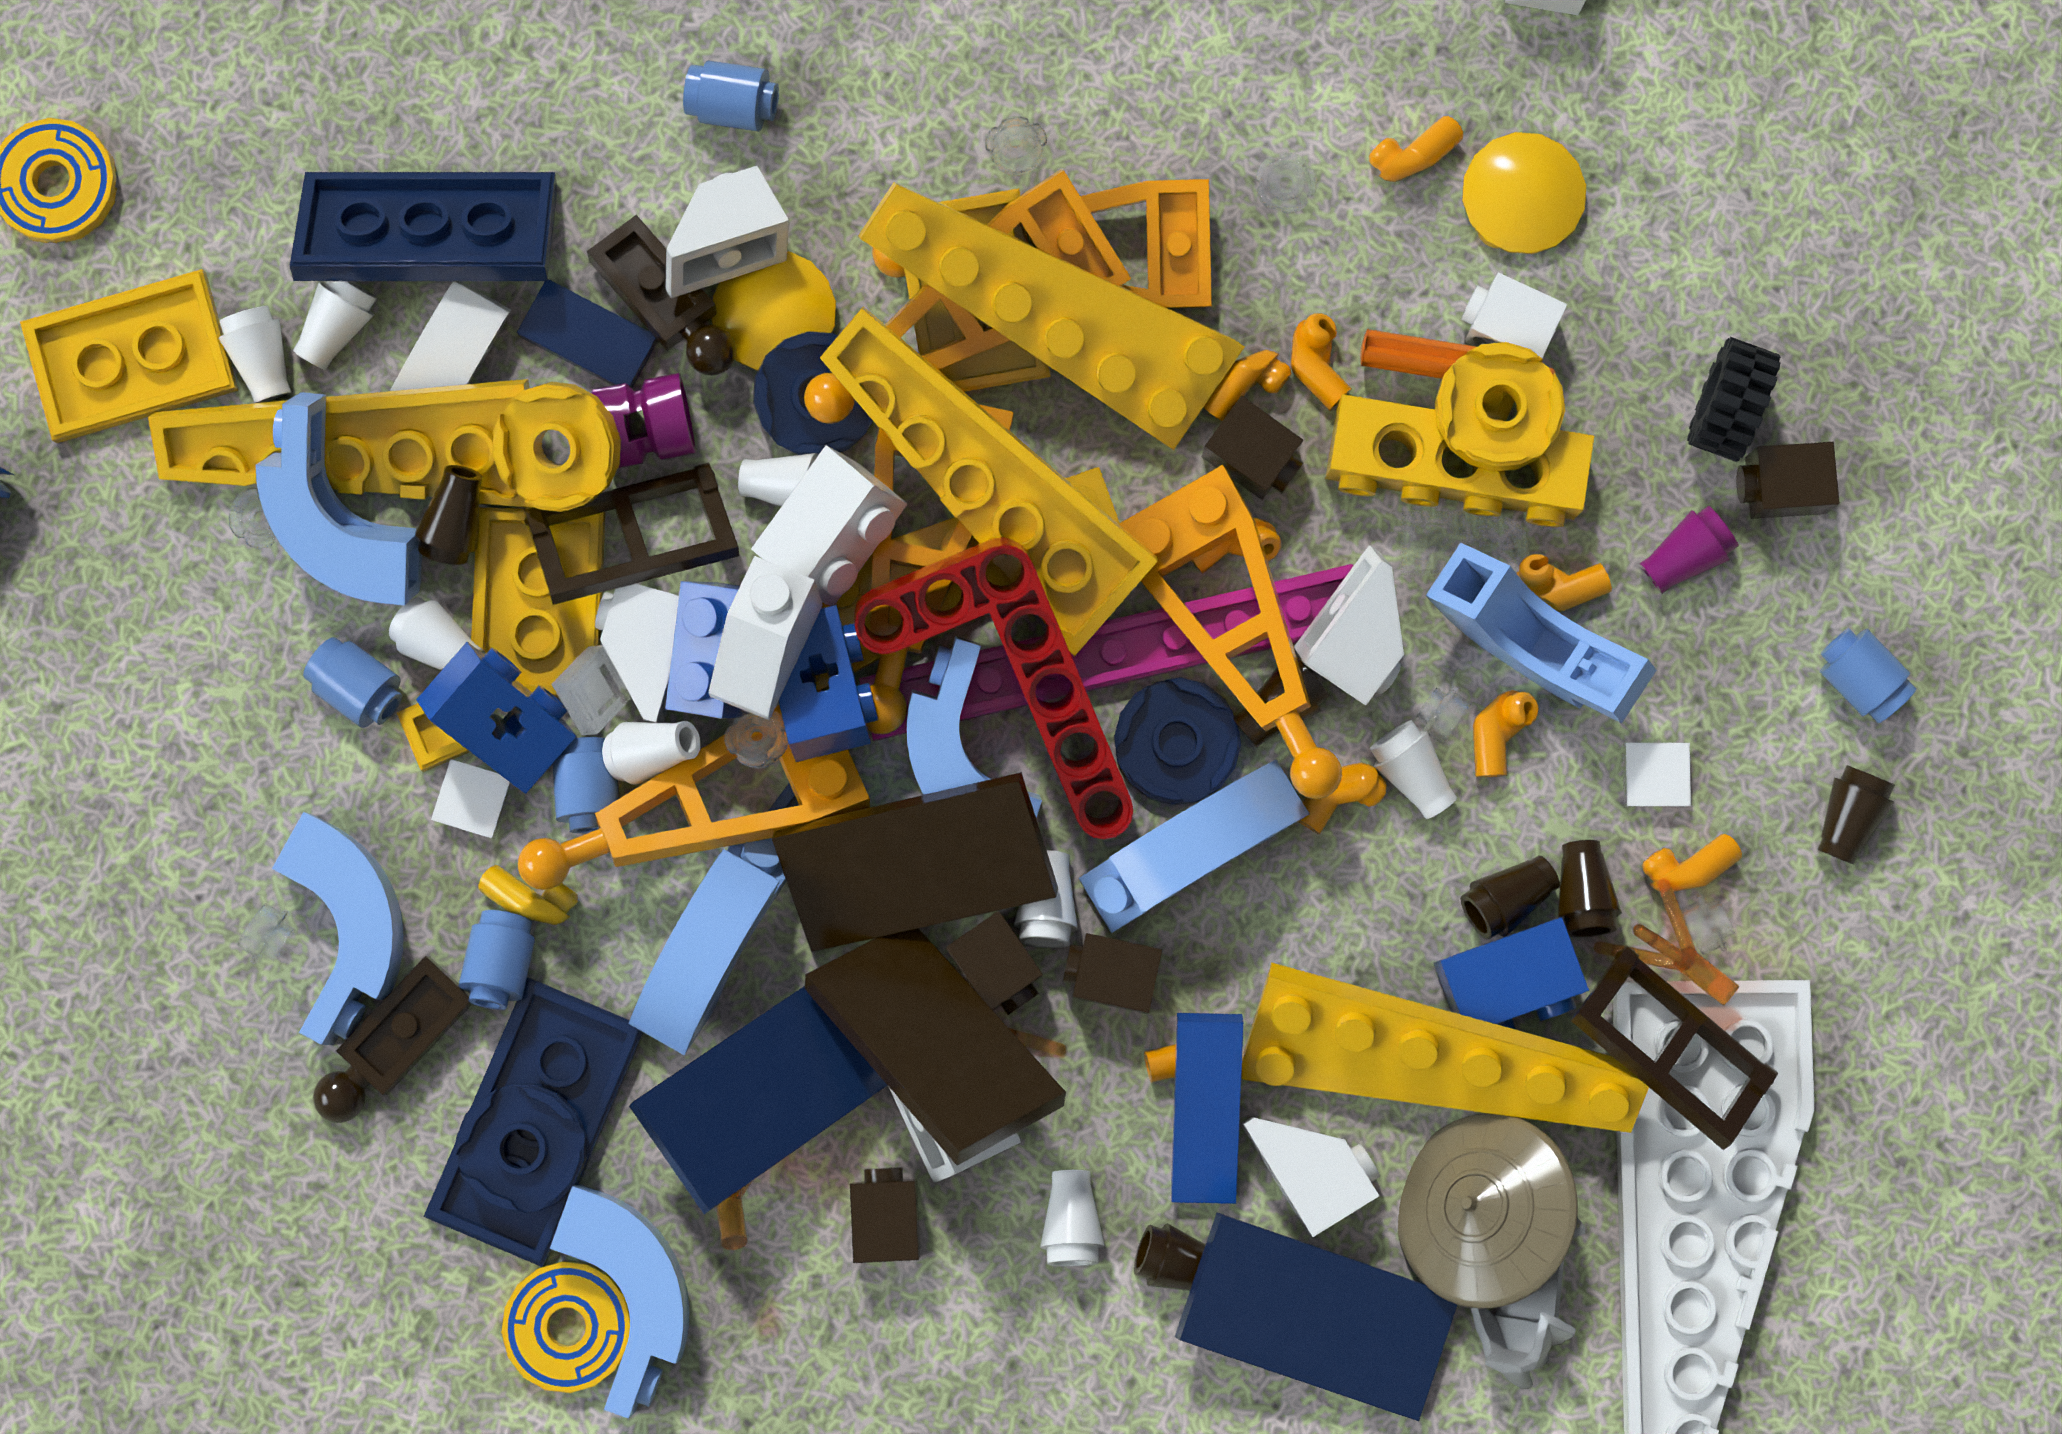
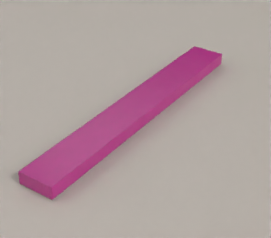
[859,564,1353,741]

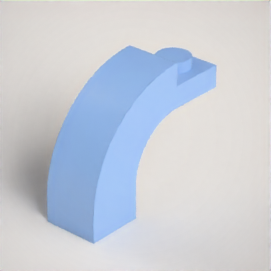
[256,392,422,606]
[1426,543,1657,723]
[906,636,1042,818]
[1079,760,1309,933]
[272,812,404,1045]
[628,838,787,1055]
[550,1184,689,1419]

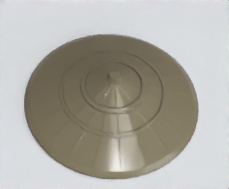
[1398,1113,1578,1309]

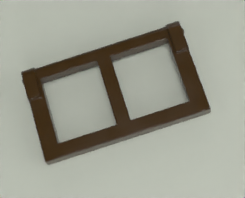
[524,462,740,605]
[1570,945,1778,1151]

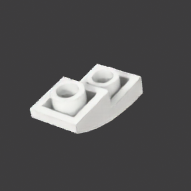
[390,281,511,391]

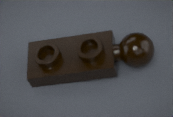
[587,215,737,376]
[313,956,472,1123]

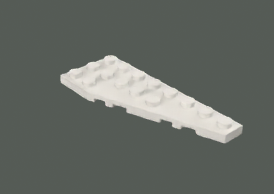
[1613,980,1814,1434]

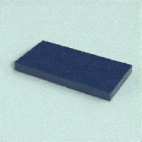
[289,172,557,281]
[423,977,644,1267]
[629,986,888,1215]
[1175,1212,1457,1421]

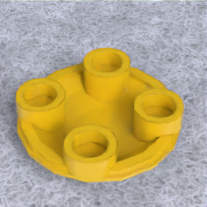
[1462,132,1586,254]
[712,251,836,371]

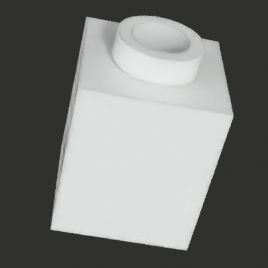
[1461,272,1567,358]

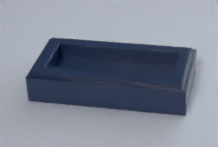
[516,279,658,388]

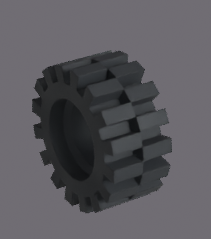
[1687,337,1781,462]

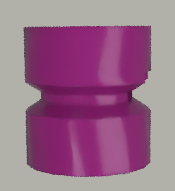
[591,373,696,468]

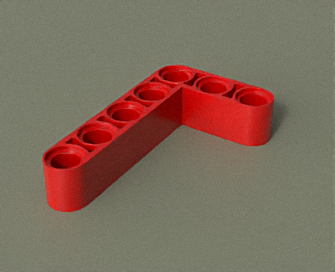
[854,537,1134,840]

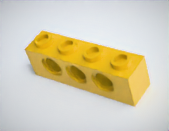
[1325,394,1594,527]

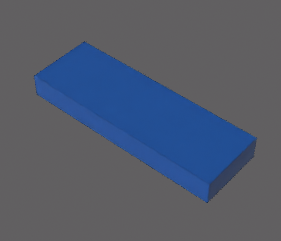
[1171,1013,1244,1204]

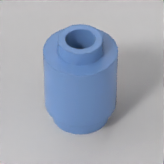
[683,60,779,132]
[1820,628,1916,723]
[303,637,402,728]
[552,737,619,833]
[458,910,535,1010]

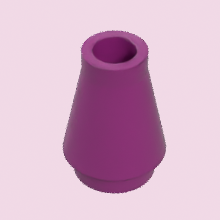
[1639,506,1739,594]

